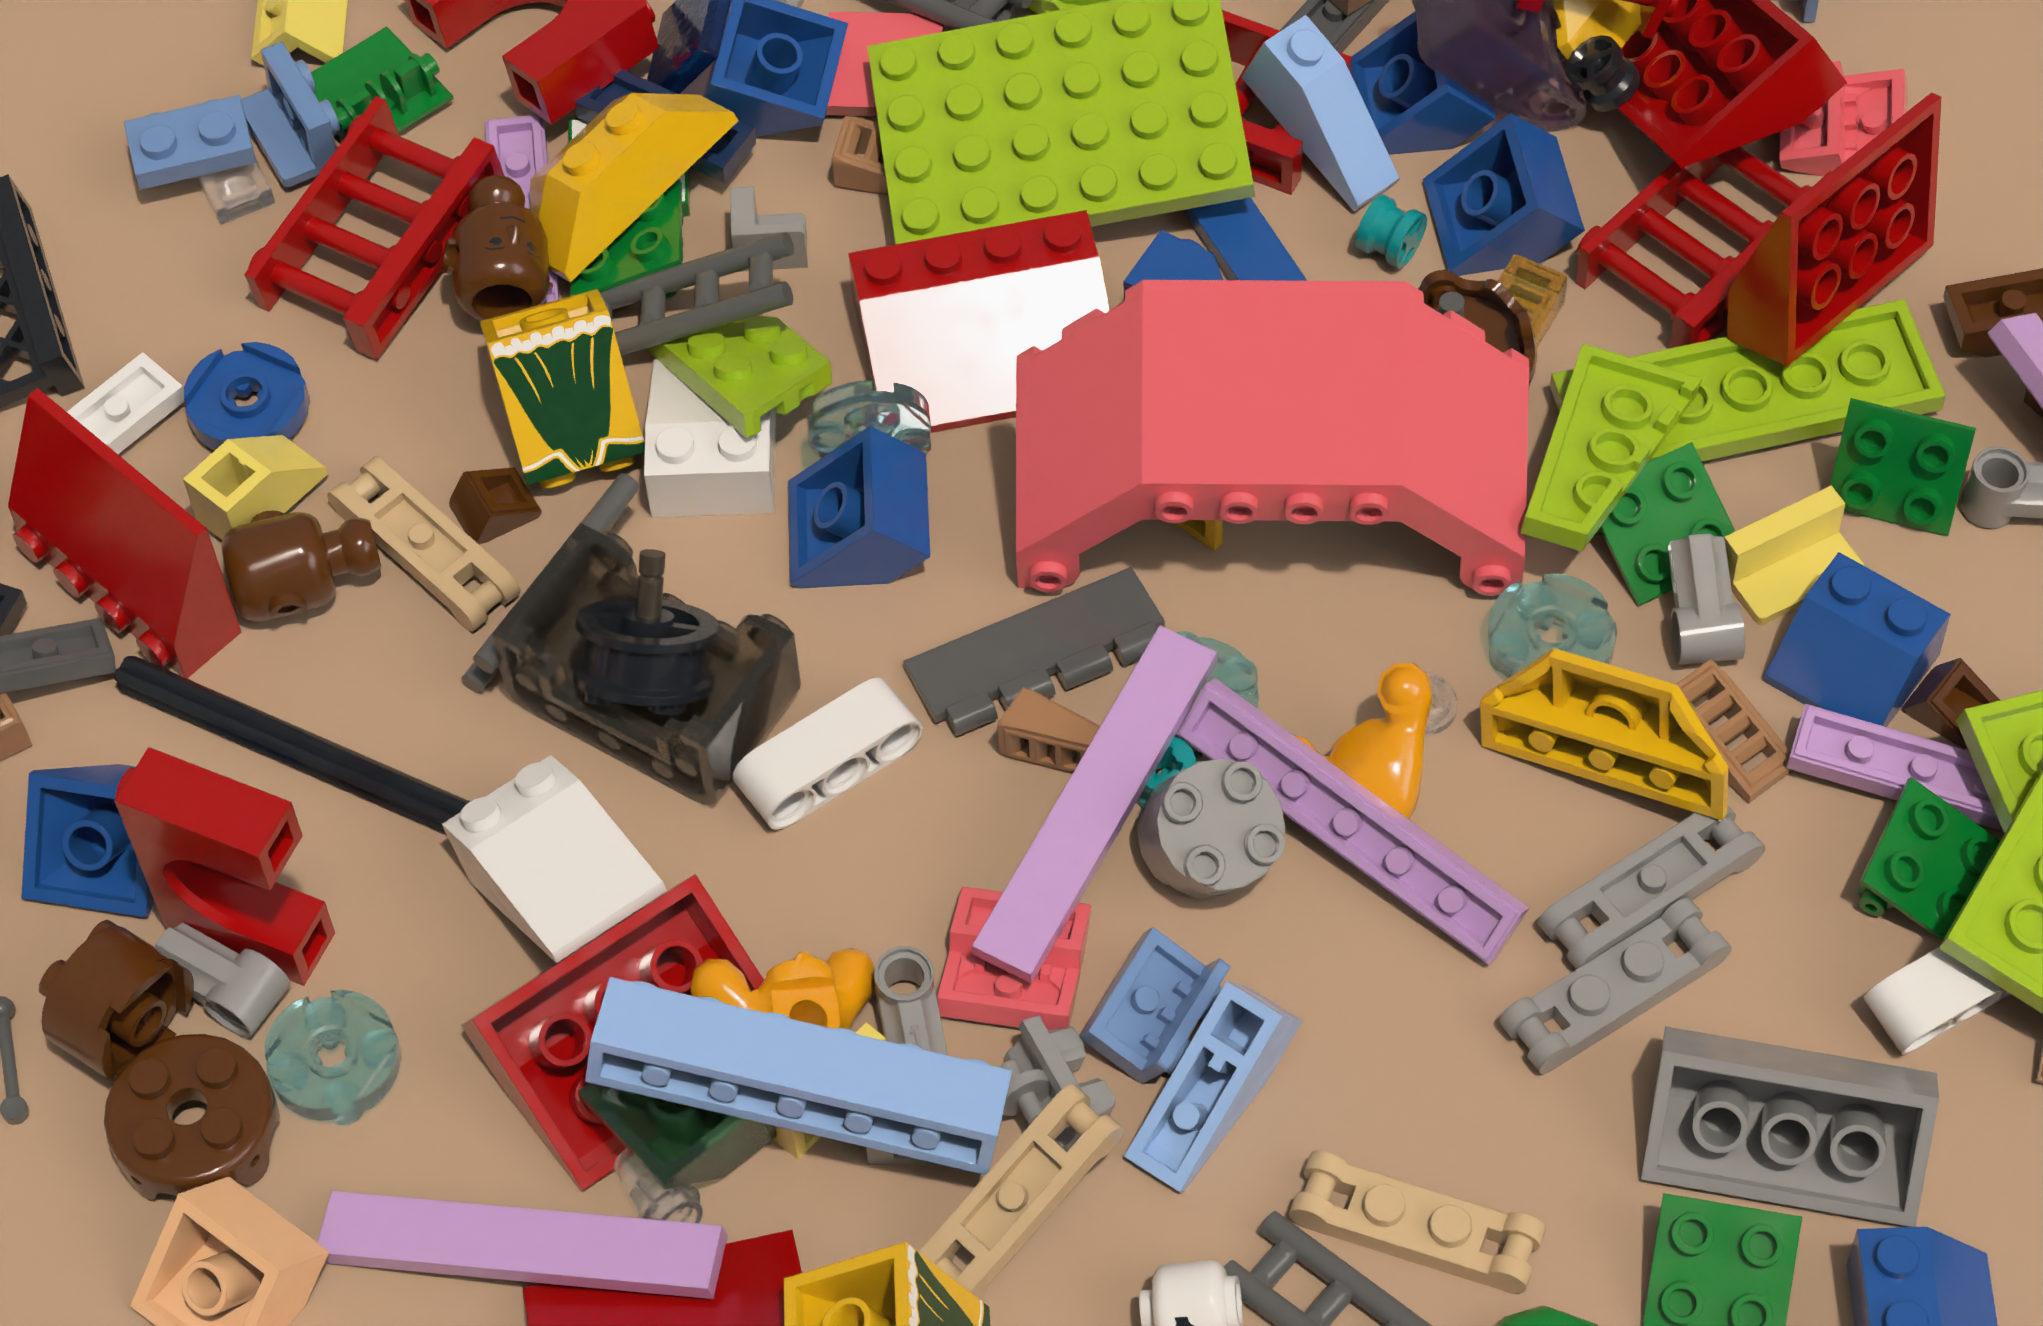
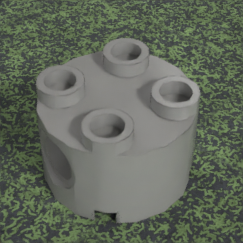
[1137,759,1285,899]

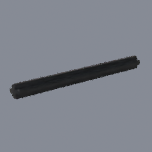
[114,656,471,833]

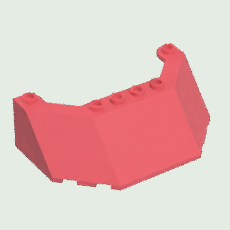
[1016,280,1529,596]

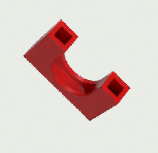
[405,0,659,125]
[115,747,335,986]

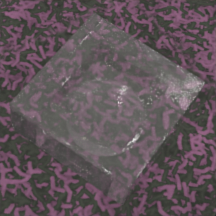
[197,160,275,225]

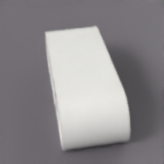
[732,677,923,830]
[1863,947,2010,1055]

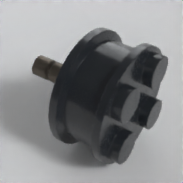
[573,549,719,716]

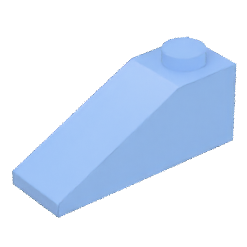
[1241,15,1400,212]
[1124,981,1303,1192]

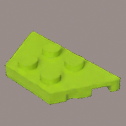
[646,316,832,438]

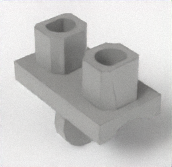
[1000,1016,1115,1151]

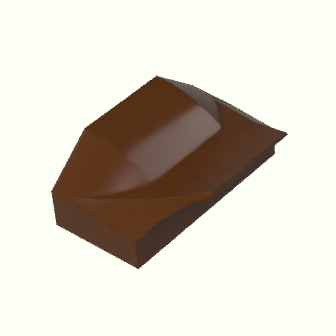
[1943,268,2043,358]

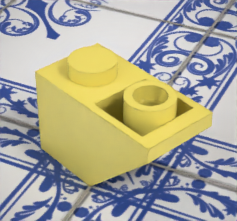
[183,435,328,540]

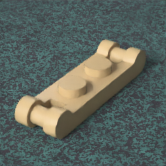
[327,456,521,632]
[919,1084,1124,1300]
[1289,1151,1546,1293]

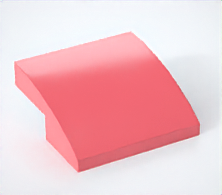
[825,12,945,116]
[1779,61,1908,176]
[937,886,1091,1030]

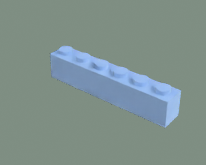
[585,977,1012,1175]

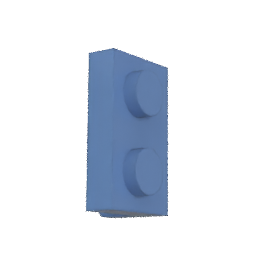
[241,41,340,187]
[124,95,257,190]
[1079,927,1231,1084]

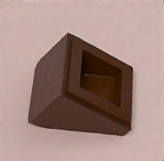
[449,467,542,544]
[1902,657,2000,749]

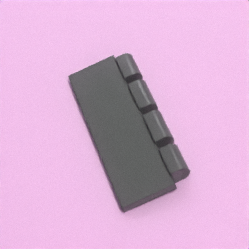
[903,567,1165,736]

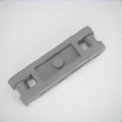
[1538,806,1765,969]
[1499,897,1732,1074]

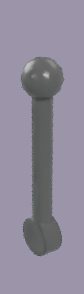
[0,996,29,1125]

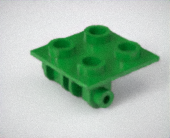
[311,26,454,141]
[570,179,683,299]
[1830,398,1976,536]
[1593,442,1735,606]
[1857,777,2000,941]
[1642,1193,1802,1326]

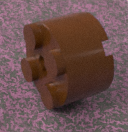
[39,920,194,1081]

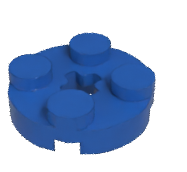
[184,342,310,450]

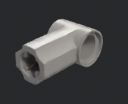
[1960,446,2043,529]
[1668,534,1745,665]
[155,922,290,1038]
[874,946,948,1055]

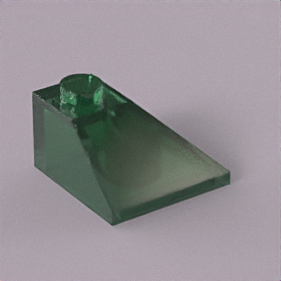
[578,1083,776,1190]

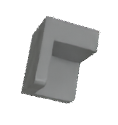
[730,186,808,272]

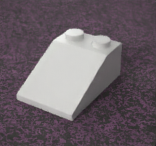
[644,359,776,518]
[442,755,667,963]

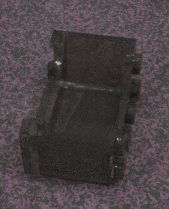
[492,522,801,805]

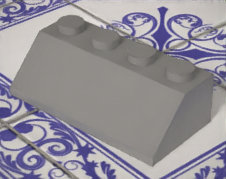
[1641,1026,1939,1227]

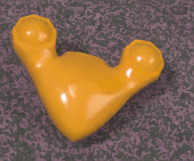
[1291,663,1433,819]
[690,948,875,1030]

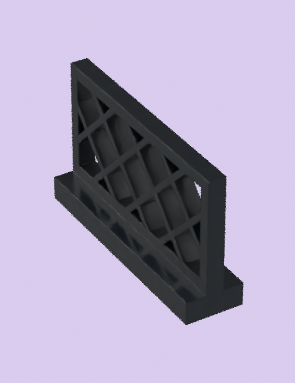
[0,174,84,408]

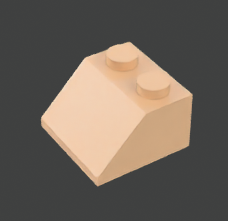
[130,1177,329,1326]

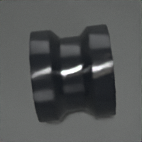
[1565,35,1641,112]

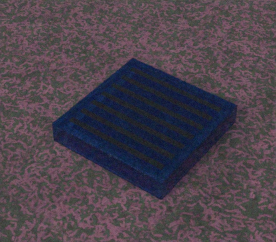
[647,0,731,94]

